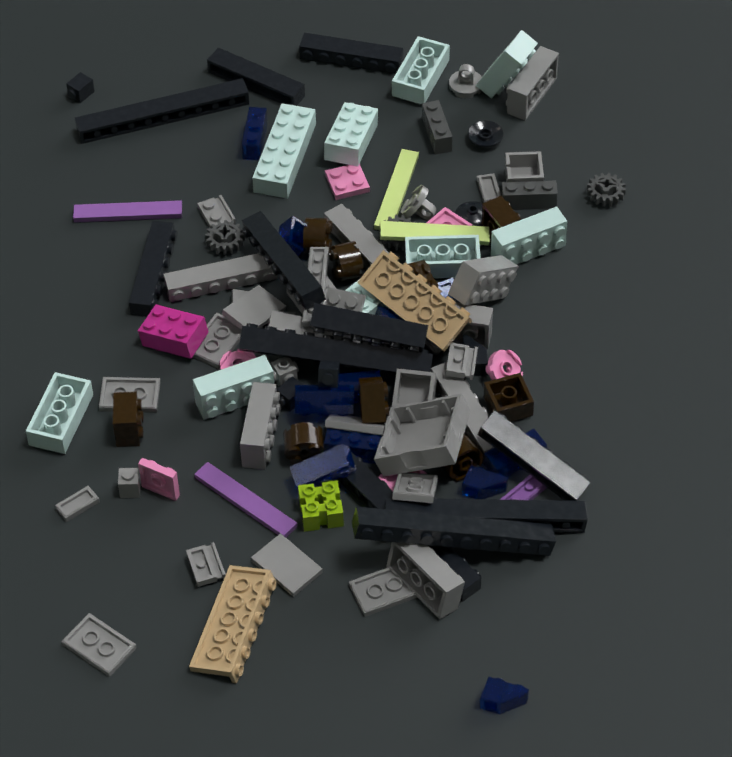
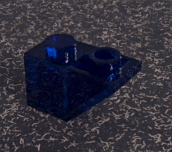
[462,465,508,499]
[480,677,529,714]

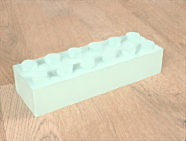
[252,103,316,199]

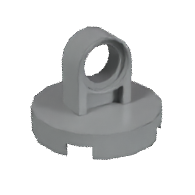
[449,64,482,98]
[401,185,436,220]

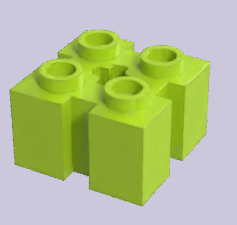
[298,480,344,532]

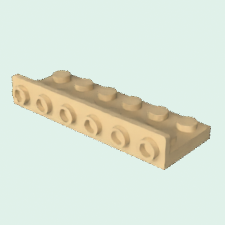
[357,250,472,351]
[189,565,276,683]

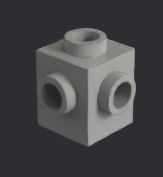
[271,357,299,386]

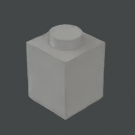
[118,468,141,498]

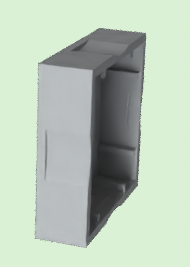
[374,393,470,477]

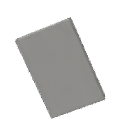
[222,285,286,329]
[193,312,242,369]
[99,377,161,413]
[325,413,386,436]
[392,472,438,503]
[251,533,323,597]
[349,568,418,617]
[62,613,137,677]

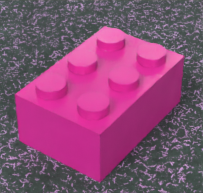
[138,305,209,359]

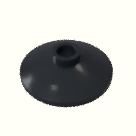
[468,120,503,147]
[455,201,482,226]

